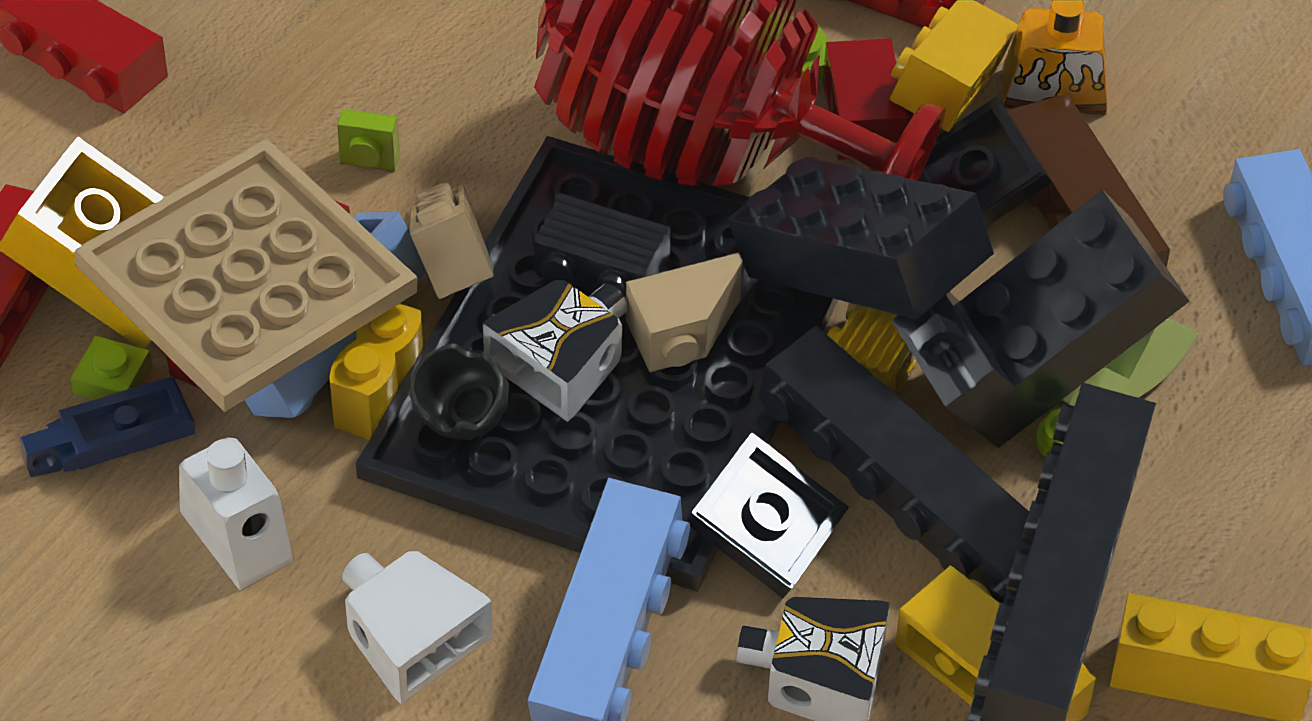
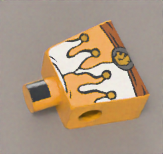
[1002,0,1107,115]

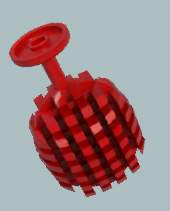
[534,0,946,187]

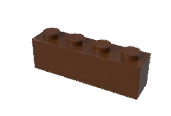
[1007,94,1170,268]

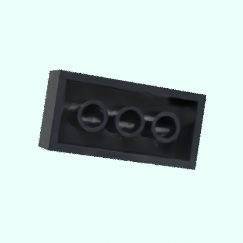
[728,157,994,320]

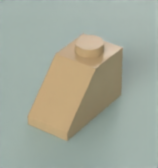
[626,253,743,372]

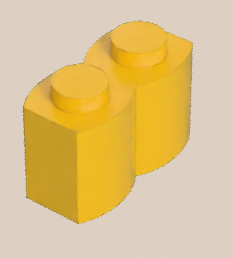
[329,303,423,440]

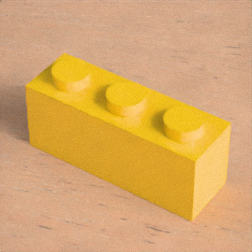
[889,0,1018,132]
[895,565,1096,721]
[1110,592,1312,721]

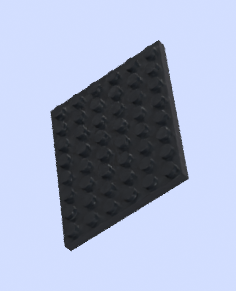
[356,136,838,592]

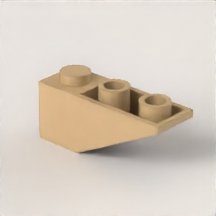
[410,182,493,299]

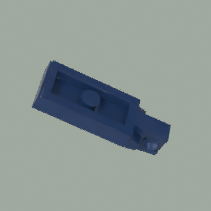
[20,377,195,477]

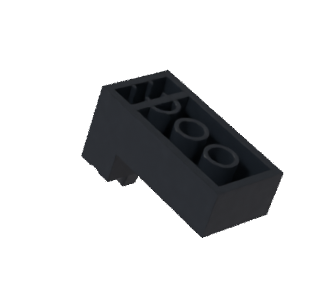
[892,190,1190,448]

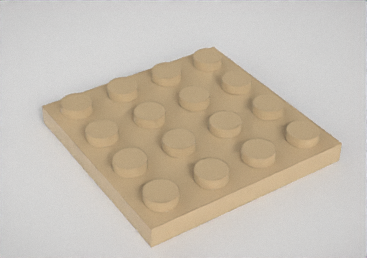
[74,138,417,412]

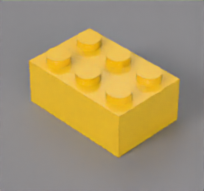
[0,137,164,349]

